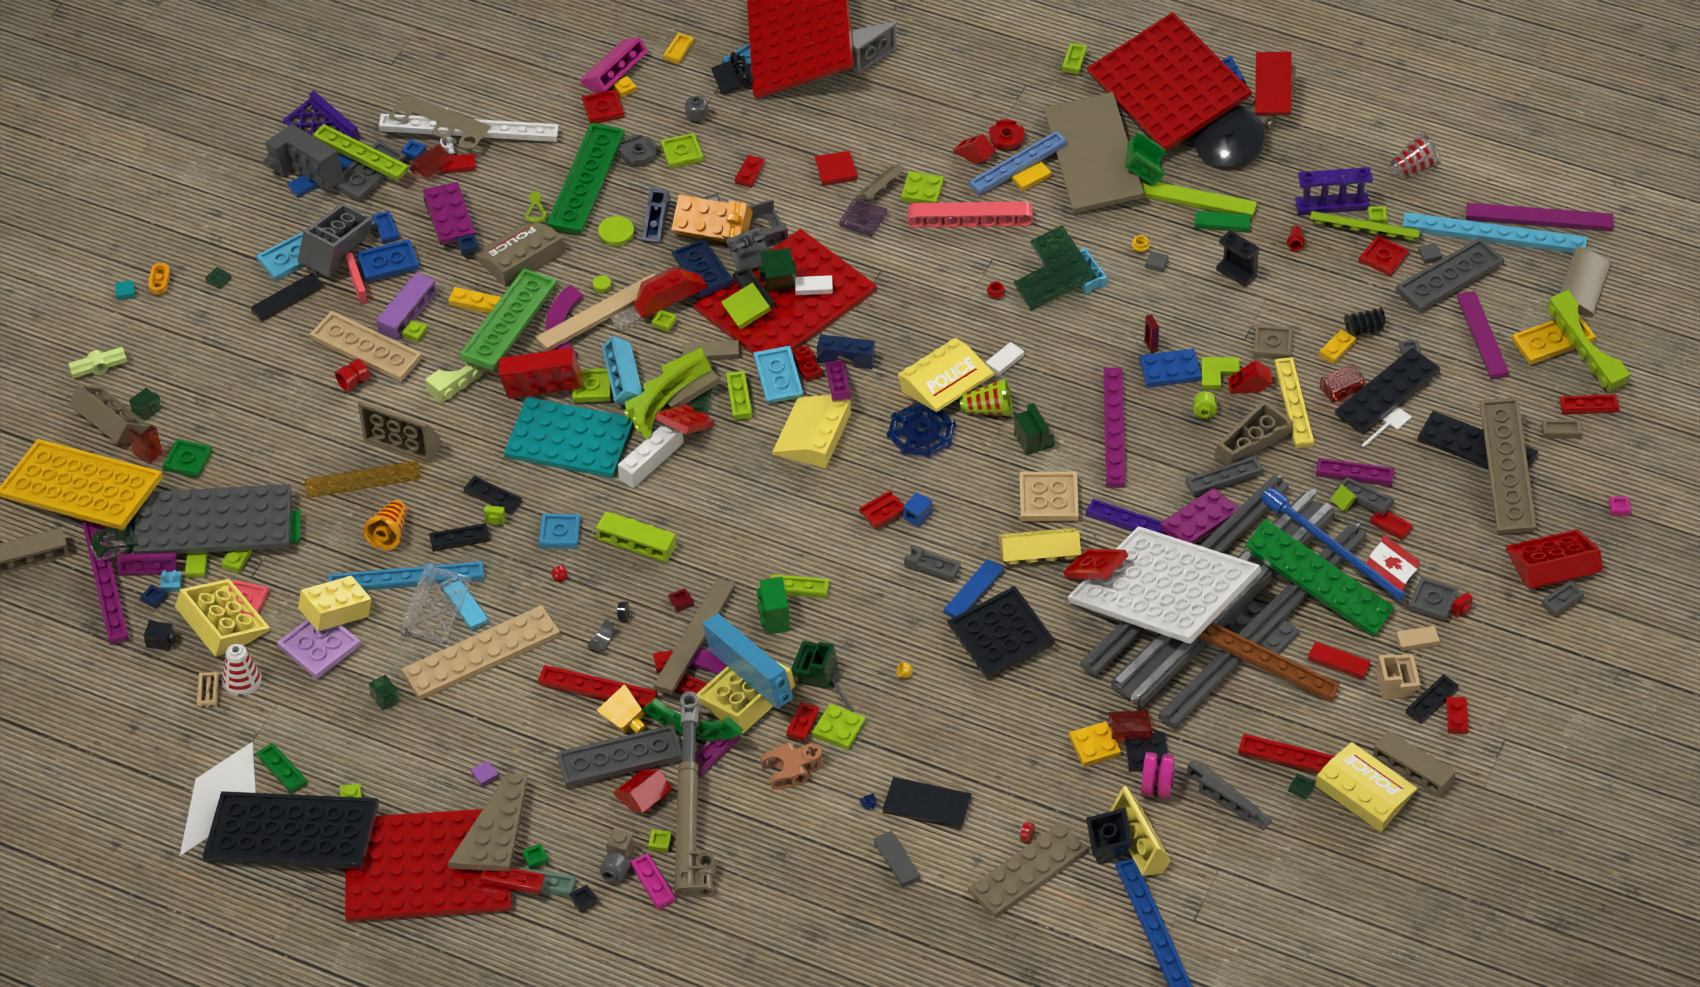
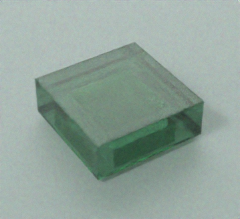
[205,267,232,290]
[1288,773,1316,800]

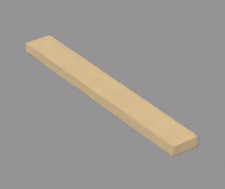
[536,273,656,351]

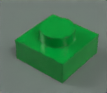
[522,843,549,869]

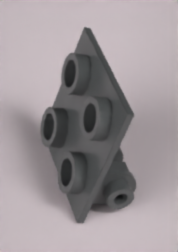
[726,227,768,271]

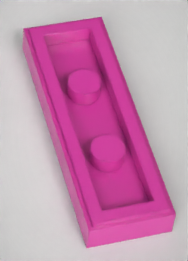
[630,853,676,910]

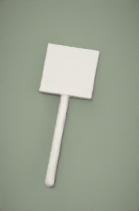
[1362,407,1412,447]

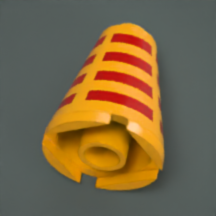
[363,500,407,551]

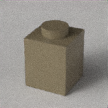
[606,828,634,860]

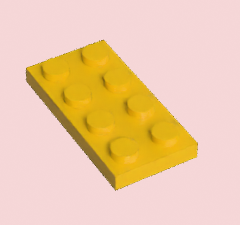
[1511,313,1596,365]

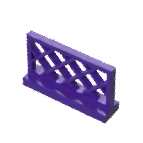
[283,91,361,141]

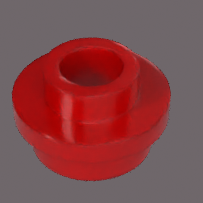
[987,281,1005,299]

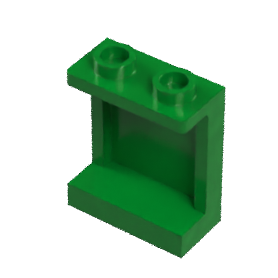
[1125,132,1166,186]

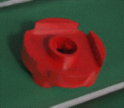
[989,119,1025,150]

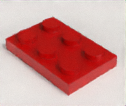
[655,405,715,434]
[1063,549,1129,580]

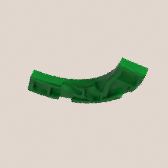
[643,698,743,741]

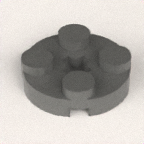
[621,135,657,167]

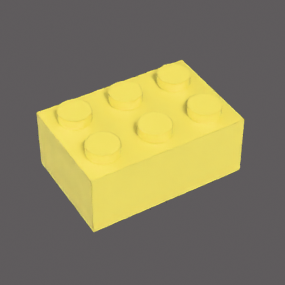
[298,576,371,632]

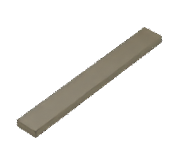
[654,578,735,695]

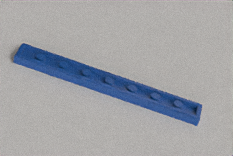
[1115,859,1192,987]

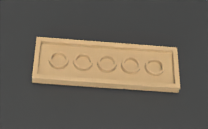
[310,311,423,382]

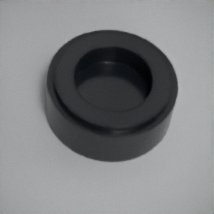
[617,602,629,621]

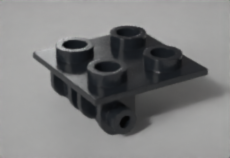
[711,52,754,95]

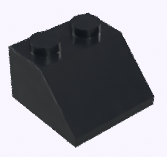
[1086,808,1132,864]

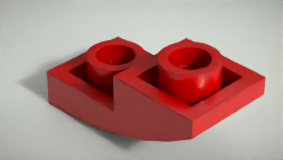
[791,345,823,381]

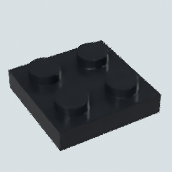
[1124,732,1168,772]

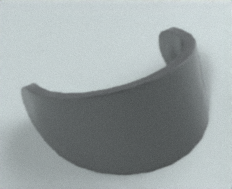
[587,619,614,652]

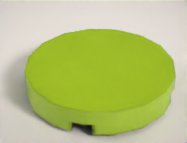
[598,216,635,247]

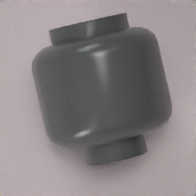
[685,96,709,122]
[599,852,630,883]

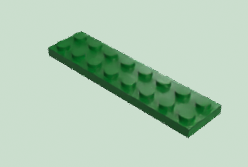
[546,123,625,235]
[1243,519,1395,638]

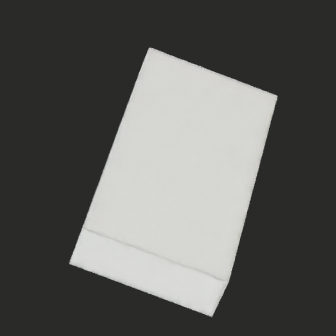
[795,275,833,295]
[985,342,1025,376]

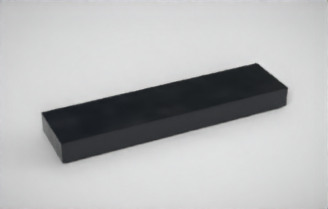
[251,273,323,322]

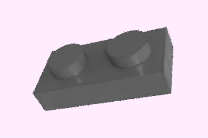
[1541,581,1584,617]

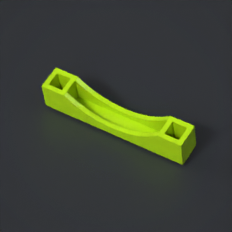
[1547,289,1631,393]

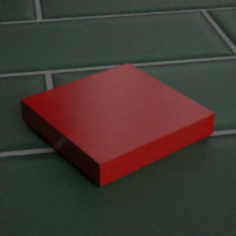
[581,89,624,124]
[815,151,857,186]
[1359,235,1409,277]

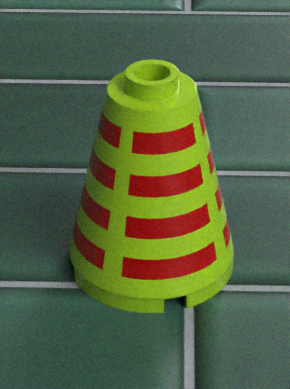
[960,378,1013,416]

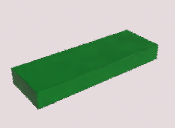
[1195,211,1251,232]
[256,743,308,794]

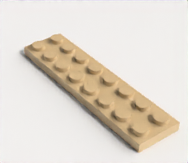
[401,605,560,701]

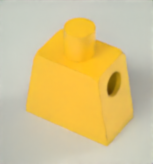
[597,684,646,733]

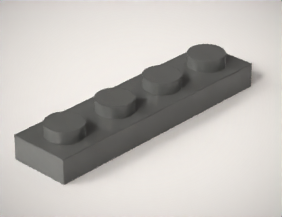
[1185,456,1263,497]

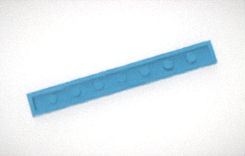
[328,561,484,591]

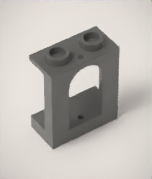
[749,199,788,247]

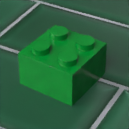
[756,577,790,635]

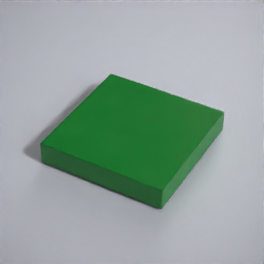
[162,439,213,479]

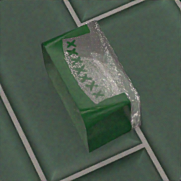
[90,527,137,560]

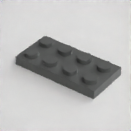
[333,140,406,202]

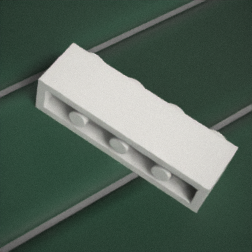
[618,424,684,489]

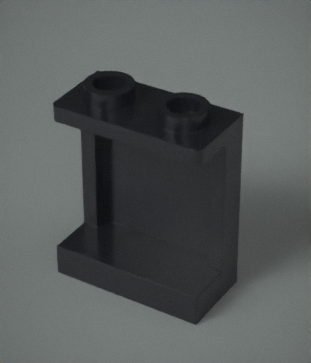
[1216,230,1259,288]

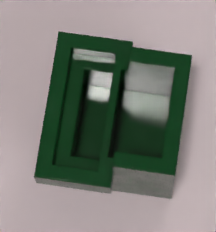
[758,248,796,292]
[1014,403,1054,455]
[791,641,838,689]

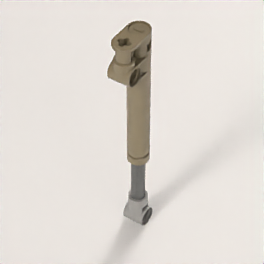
[675,692,716,897]

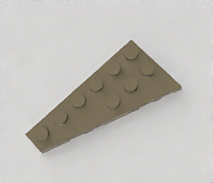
[448,773,528,871]

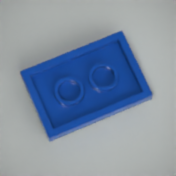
[357,239,419,282]
[1139,348,1202,388]

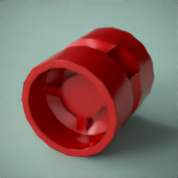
[334,358,370,392]

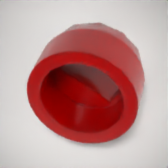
[550,565,567,582]

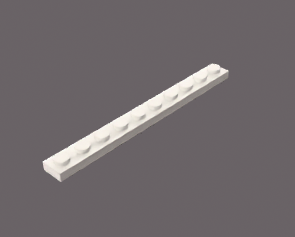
[379,114,558,142]

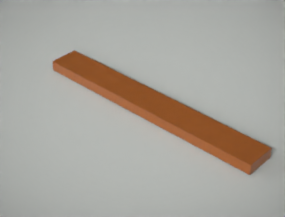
[1197,622,1340,702]

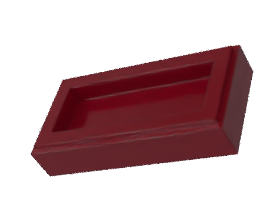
[1144,314,1159,354]

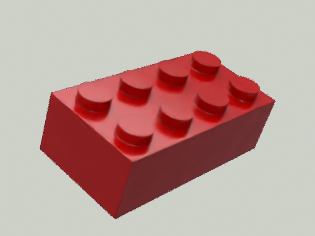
[499,347,581,399]

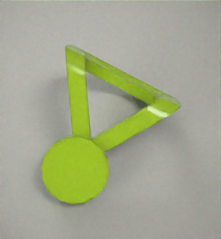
[525,191,548,222]

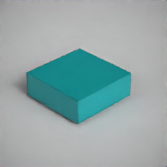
[115,280,135,300]

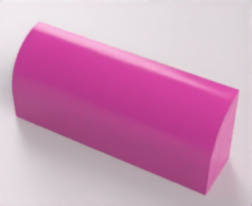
[580,37,648,93]

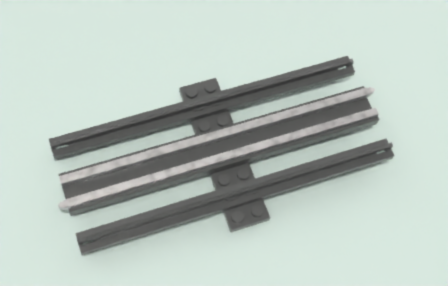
[1080,475,1366,728]

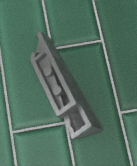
[1187,761,1272,830]

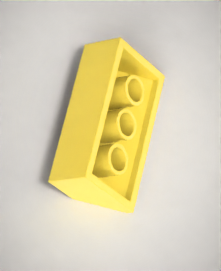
[998,528,1081,564]
[1109,786,1170,876]

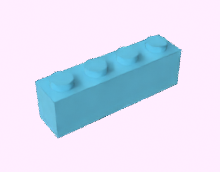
[602,336,642,406]

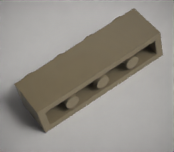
[0,527,69,575]
[1373,730,1456,798]

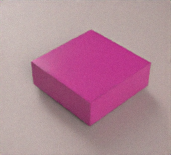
[1609,497,1631,516]

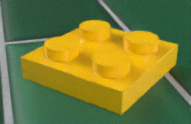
[1069,721,1121,768]

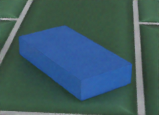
[372,211,400,244]

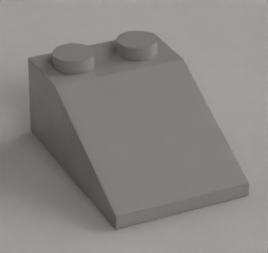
[851,22,896,74]

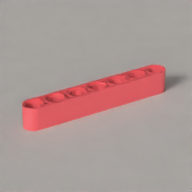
[908,202,1033,228]

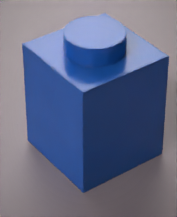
[903,492,932,527]

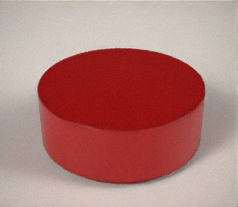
[1020,822,1035,843]

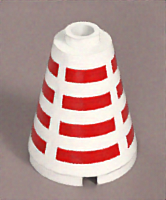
[222,644,262,696]

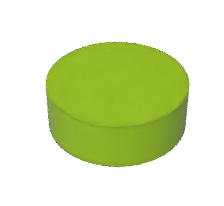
[593,275,611,293]

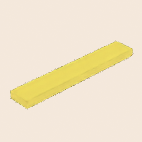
[1274,357,1314,448]

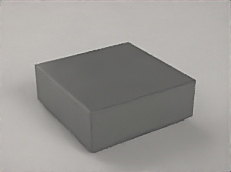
[1418,243,1442,264]
[1145,251,1168,272]

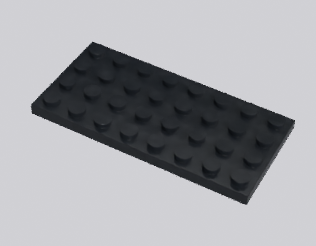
[202,791,379,869]

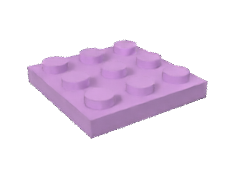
[277,619,361,679]

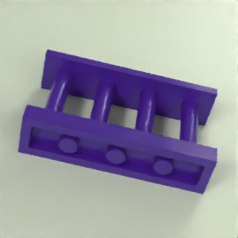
[1295,167,1373,215]

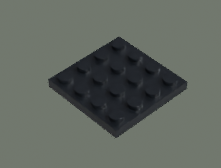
[947,586,1055,680]

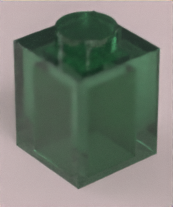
[129,387,161,421]
[368,674,399,711]

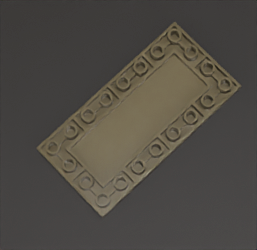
[1044,92,1144,214]

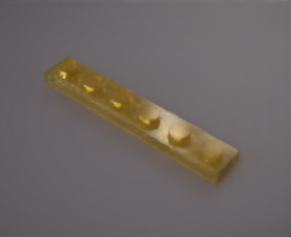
[304,460,421,498]

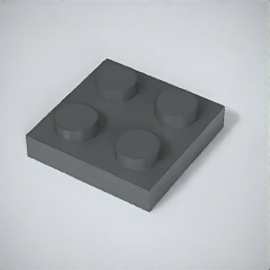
[1408,576,1459,622]

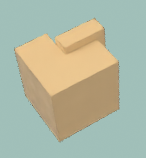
[1376,654,1421,700]

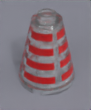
[1389,133,1441,177]

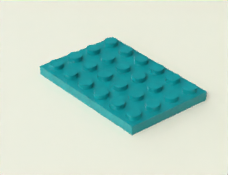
[504,397,634,478]

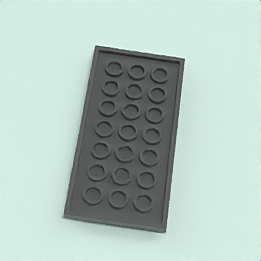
[133,484,292,554]

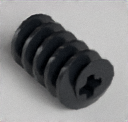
[1344,307,1386,337]

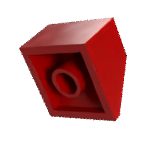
[613,769,672,813]

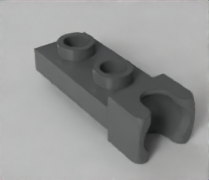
[904,545,961,582]

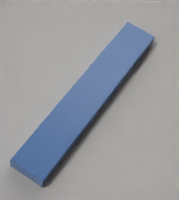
[969,131,1068,196]

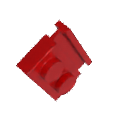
[859,490,904,530]

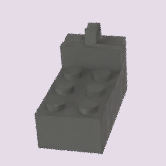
[263,124,345,190]
[298,203,373,277]

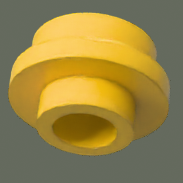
[1132,235,1150,252]

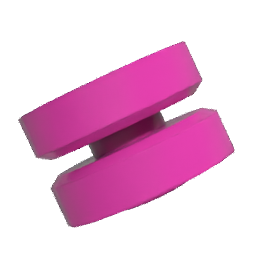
[1141,752,1175,799]

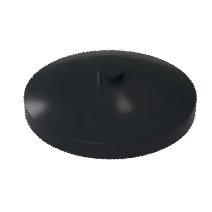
[1193,106,1266,170]

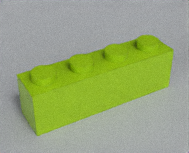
[596,511,677,563]

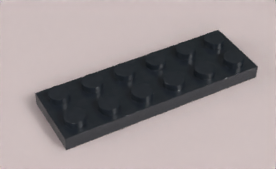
[1335,348,1440,435]
[1417,411,1538,471]

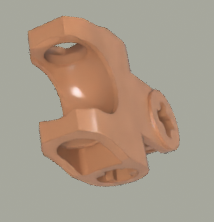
[760,743,823,789]

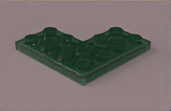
[1014,225,1096,311]

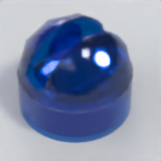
[859,793,877,810]

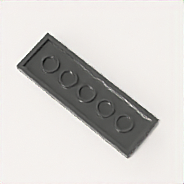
[1396,238,1504,312]
[556,725,682,788]

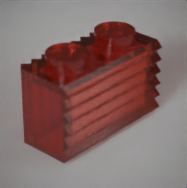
[1320,364,1365,403]

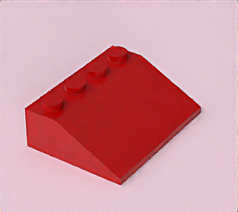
[1505,529,1602,589]

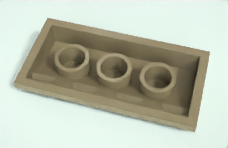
[1560,246,1611,316]

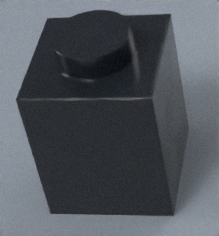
[143,620,176,651]

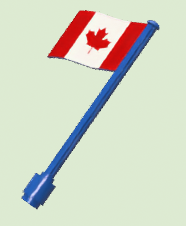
[1261,487,1419,601]

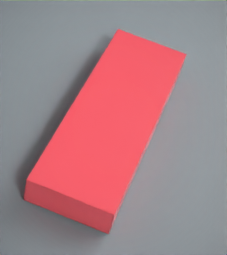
[345,252,367,304]

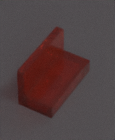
[410,143,453,179]
[128,425,162,464]

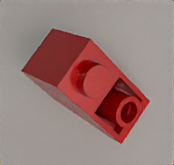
[1228,360,1273,394]

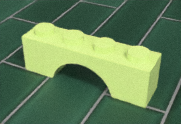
[425,362,489,403]

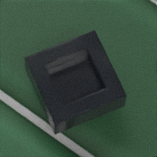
[569,885,598,912]

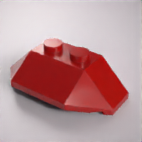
[634,267,707,319]

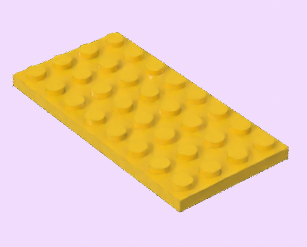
[0,439,164,530]

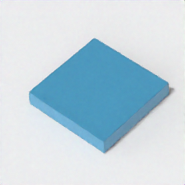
[539,514,581,549]

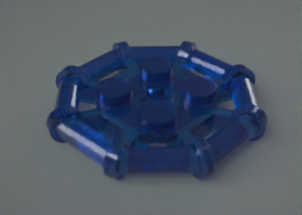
[886,402,957,458]

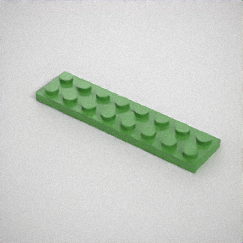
[460,268,557,371]

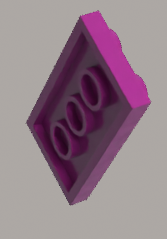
[423,182,475,245]
[1160,488,1240,544]

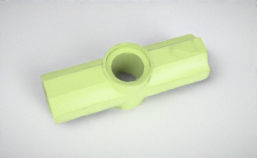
[68,347,127,379]

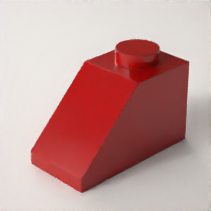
[953,133,995,164]

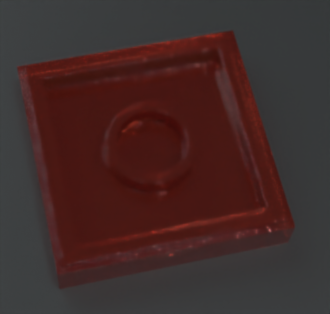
[1108,710,1152,739]

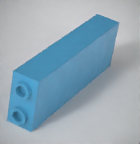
[702,613,793,709]

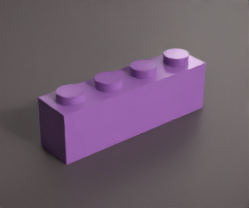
[376,272,437,340]

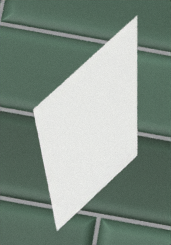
[180,742,256,856]

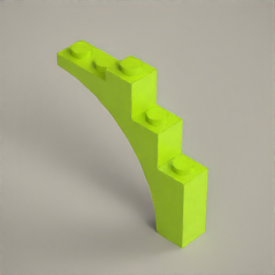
[624,347,712,439]

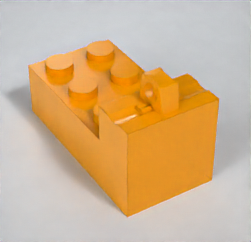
[671,195,753,243]

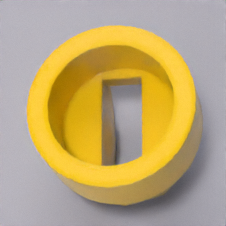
[897,662,913,678]

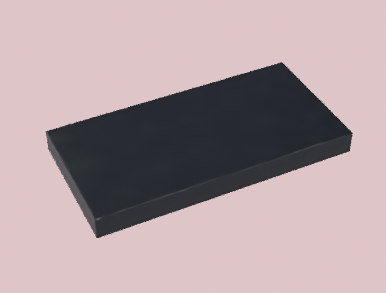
[883,777,972,830]

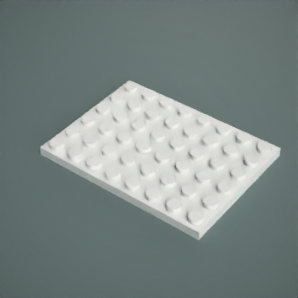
[1068,526,1261,644]

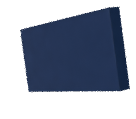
[671,239,734,298]

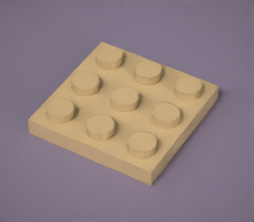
[1019,471,1079,521]

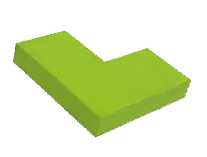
[1201,357,1239,390]

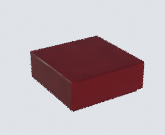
[668,588,694,612]

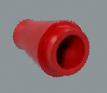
[1287,226,1305,251]

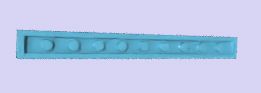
[1402,212,1587,253]

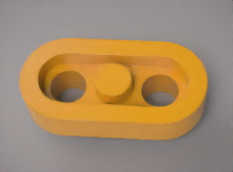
[148,263,170,295]

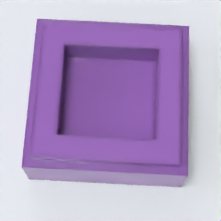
[471,761,499,787]

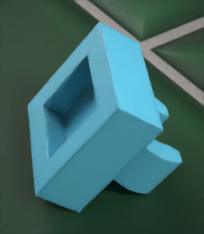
[160,570,182,592]

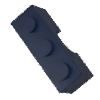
[817,334,875,369]

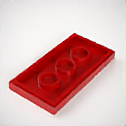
[1255,51,1292,116]

